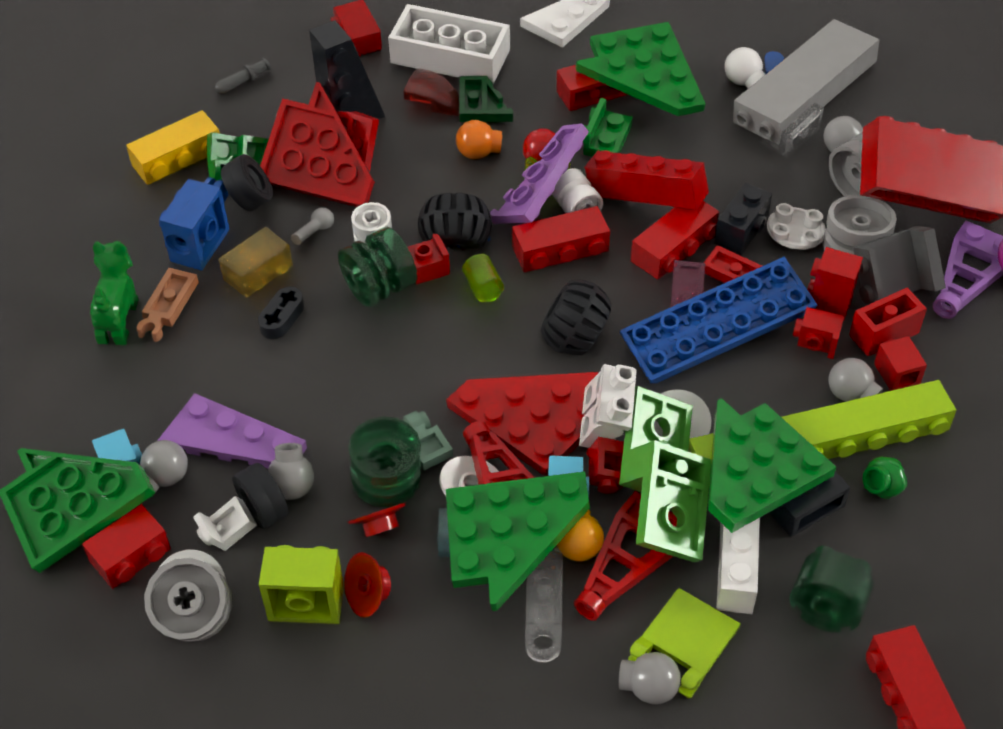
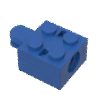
[159,177,230,271]

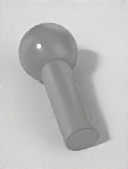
[291,208,334,245]

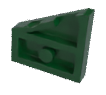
[459,76,514,122]

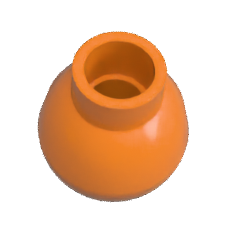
[456,120,502,160]

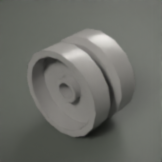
[828,132,863,197]
[823,195,897,254]
[144,558,233,643]

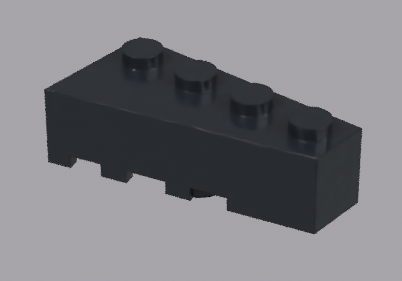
[309,20,386,129]

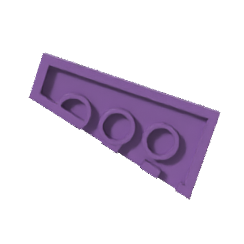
[490,123,589,224]
[157,393,307,468]

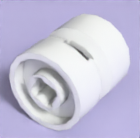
[552,168,603,213]
[351,202,393,260]

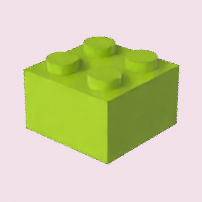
[259,545,344,624]

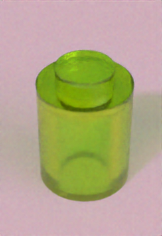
[462,254,504,302]

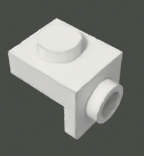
[193,496,257,551]

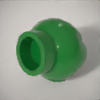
[862,456,907,499]

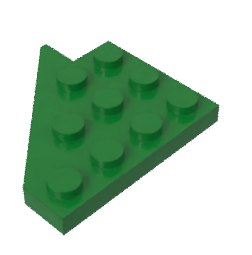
[575,22,706,116]
[708,398,837,533]
[0,448,156,573]
[446,471,590,611]

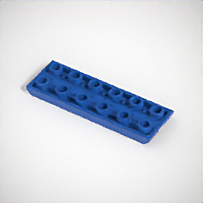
[620,256,817,384]

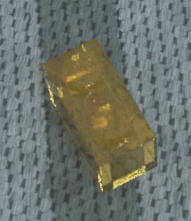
[219,227,293,298]

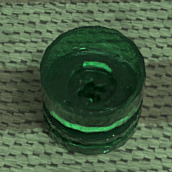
[337,226,417,307]
[348,416,421,508]

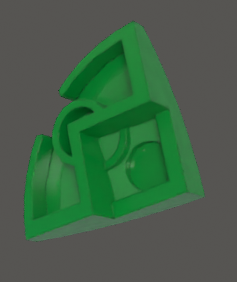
[207,132,269,181]

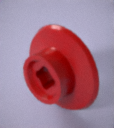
[347,502,406,537]
[344,552,391,618]

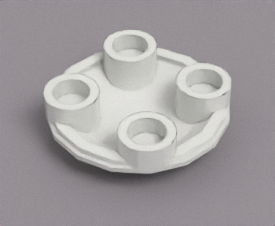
[767,203,826,250]

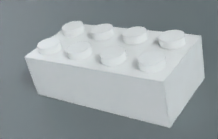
[388,4,510,84]

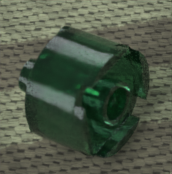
[790,546,874,633]

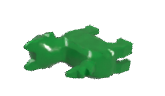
[90,241,139,345]

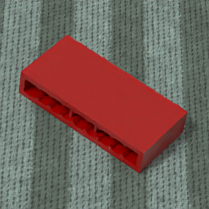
[860,116,1003,224]

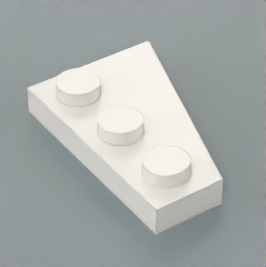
[520,0,610,48]

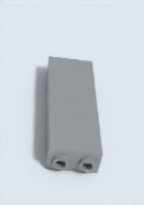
[733,19,880,145]

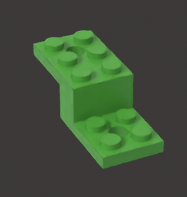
[619,386,711,562]

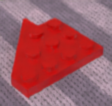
[260,82,375,207]
[446,372,599,476]

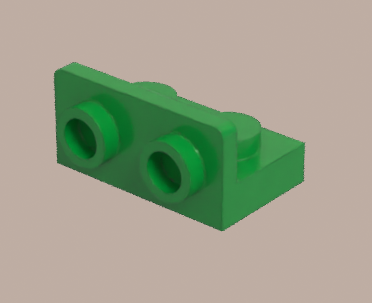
[583,98,633,157]

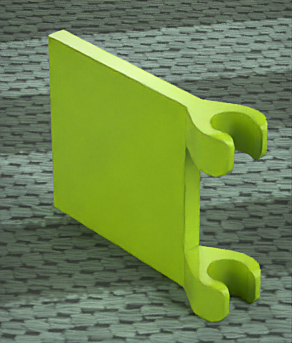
[628,588,741,699]

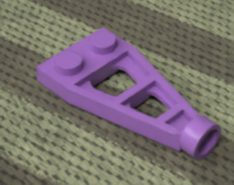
[933,221,1003,319]

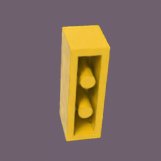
[126,110,220,185]

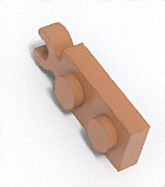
[137,268,199,342]

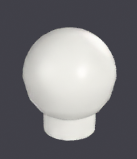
[724,47,766,89]

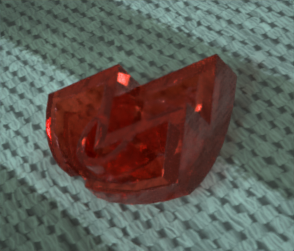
[403,68,459,116]

